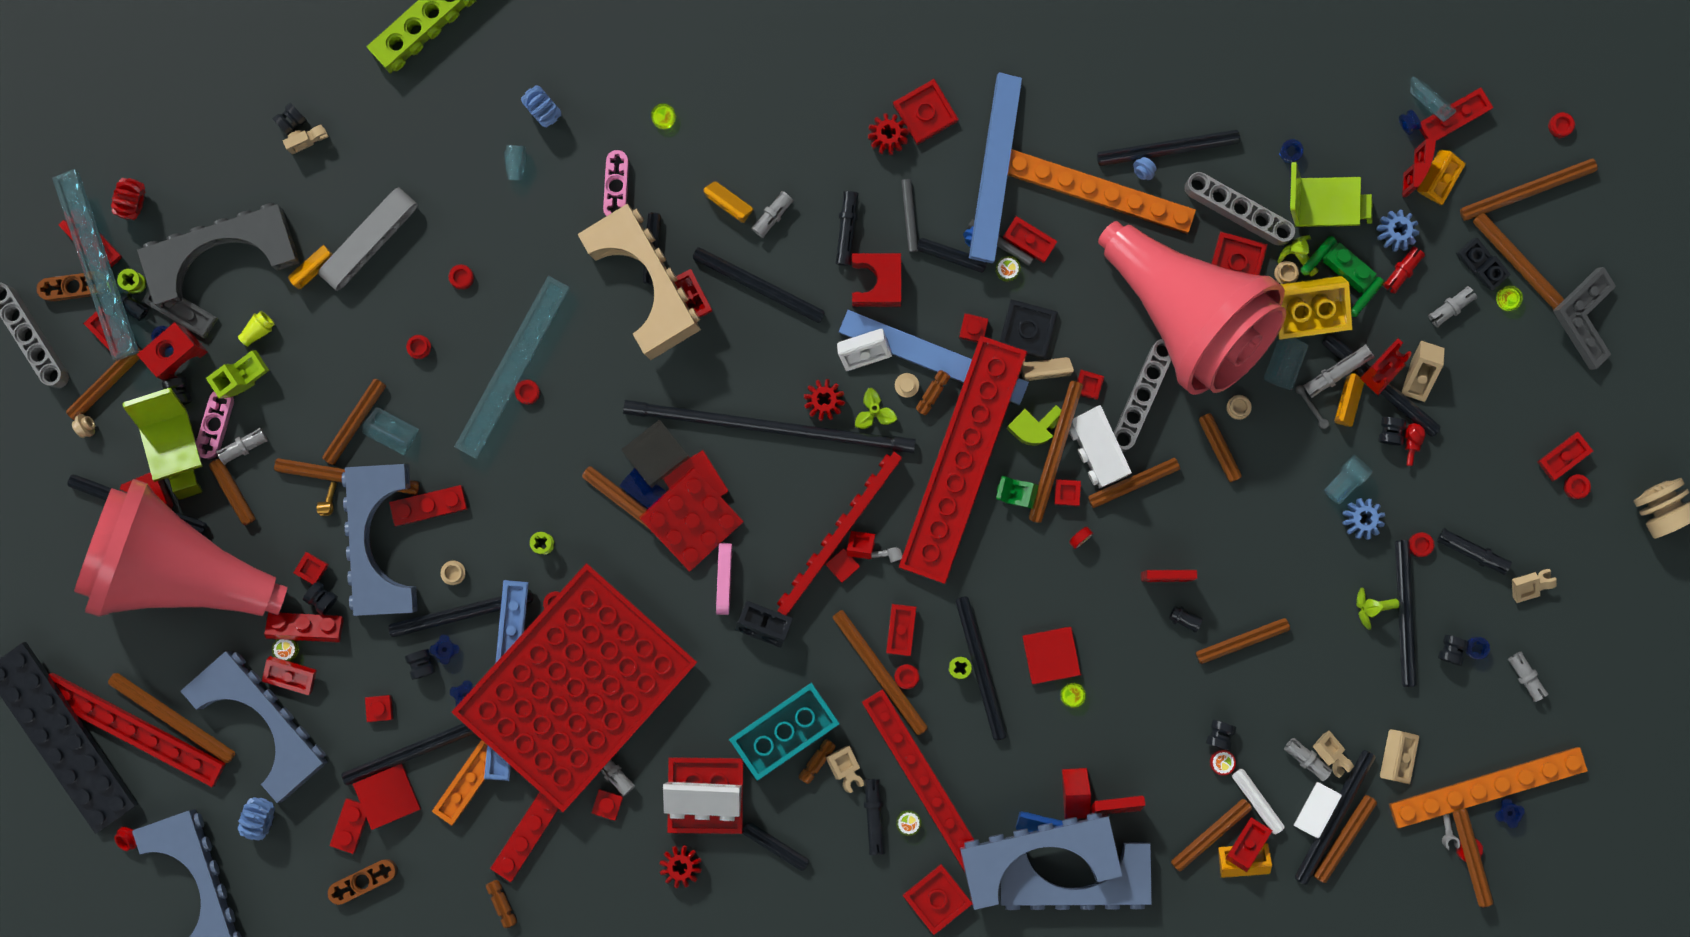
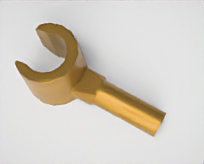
[317,482,337,516]

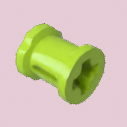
[117,269,146,294]
[530,532,554,555]
[949,657,972,679]

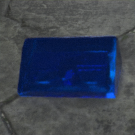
[619,467,666,508]

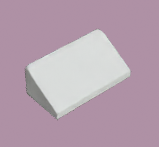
[837,329,892,371]
[1294,782,1342,838]

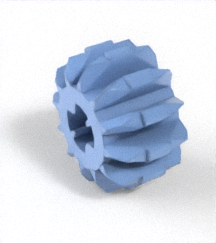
[521,85,561,128]
[1376,210,1419,252]
[1342,498,1385,540]
[238,797,275,841]

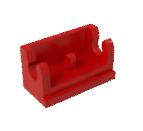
[1360,338,1411,395]

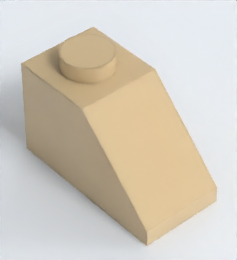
[1402,341,1444,402]

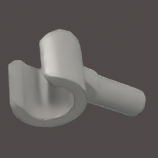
[872,547,903,563]
[1442,814,1460,850]

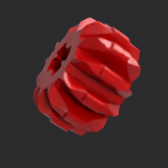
[868,113,909,155]
[111,178,146,220]
[804,379,845,421]
[660,845,702,888]

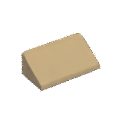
[1022,357,1074,381]
[1380,729,1419,784]

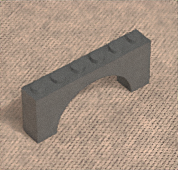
[137,203,300,308]

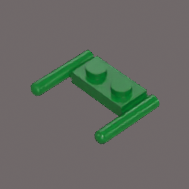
[1301,236,1384,317]

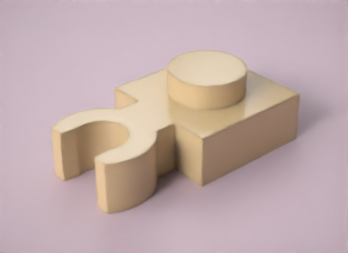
[282,125,329,154]
[825,746,864,793]

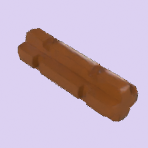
[916,370,950,415]
[799,739,836,784]
[486,880,517,928]

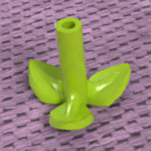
[1278,235,1318,276]
[855,388,897,429]
[1356,588,1399,630]

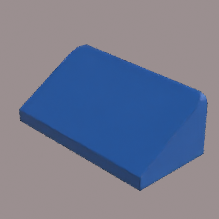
[1016,811,1063,832]

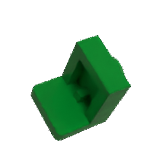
[996,476,1039,509]

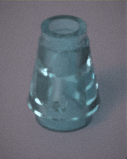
[503,145,528,181]

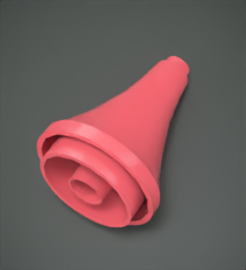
[1098,221,1286,395]
[74,479,288,617]

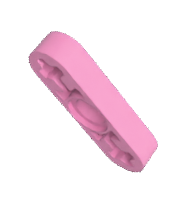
[603,150,629,216]
[196,391,234,459]
[716,543,732,615]

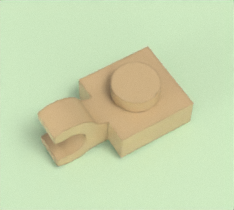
[1512,569,1557,603]
[1313,731,1354,778]

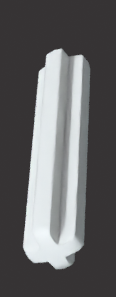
[1232,769,1285,835]

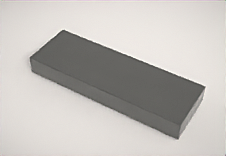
[142,290,218,339]

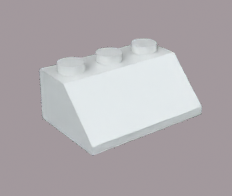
[1069,405,1132,489]
[663,782,742,821]

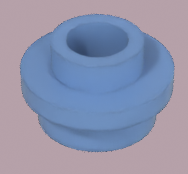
[1133,157,1157,180]

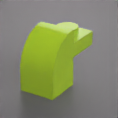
[206,350,270,398]
[1006,405,1061,446]

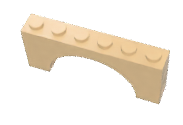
[578,204,701,360]

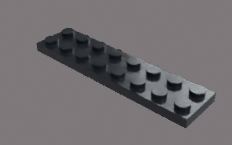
[0,642,138,834]

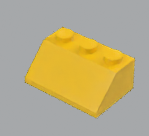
[1278,276,1352,340]

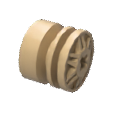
[1633,478,1690,539]

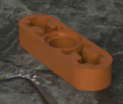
[37,271,111,302]
[328,859,397,905]

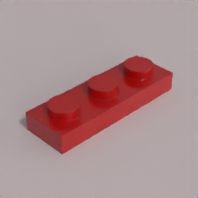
[1417,87,1494,141]
[389,485,468,527]
[264,612,344,642]

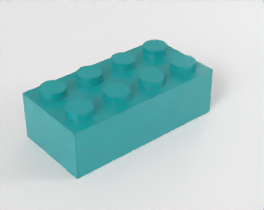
[729,682,840,781]

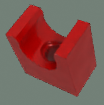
[852,253,901,307]
[137,322,208,381]

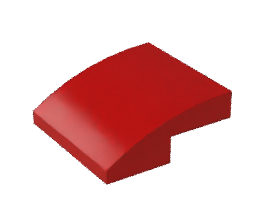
[1402,139,1436,197]
[353,764,421,830]

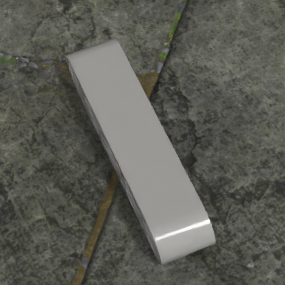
[1185,172,1295,246]
[318,187,418,291]
[0,283,69,388]
[1114,339,1171,452]

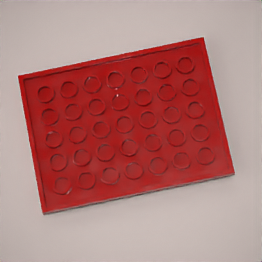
[452,563,697,812]

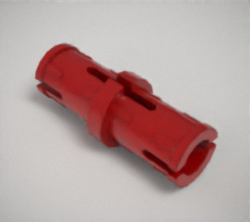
[1383,246,1425,294]

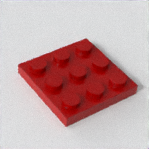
[639,467,744,572]
[667,757,743,834]

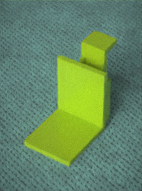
[1290,162,1373,227]
[122,388,202,500]

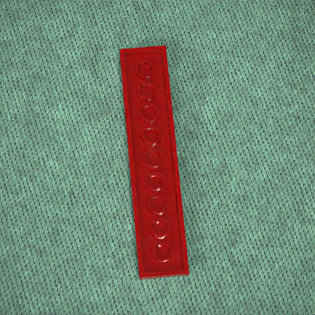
[899,336,1028,584]

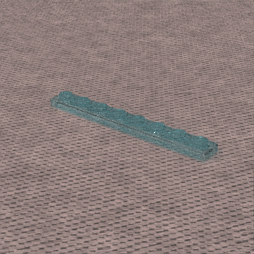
[52,169,139,361]
[454,276,571,459]

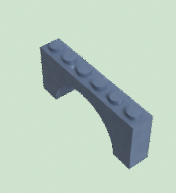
[342,464,418,616]
[181,651,328,803]
[132,809,242,937]
[960,812,1122,910]
[999,842,1151,910]

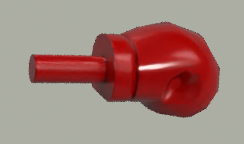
[1404,423,1426,466]

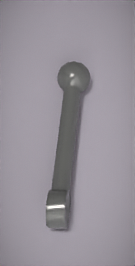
[1295,385,1329,429]

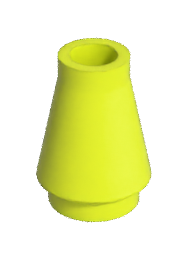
[238,311,275,347]

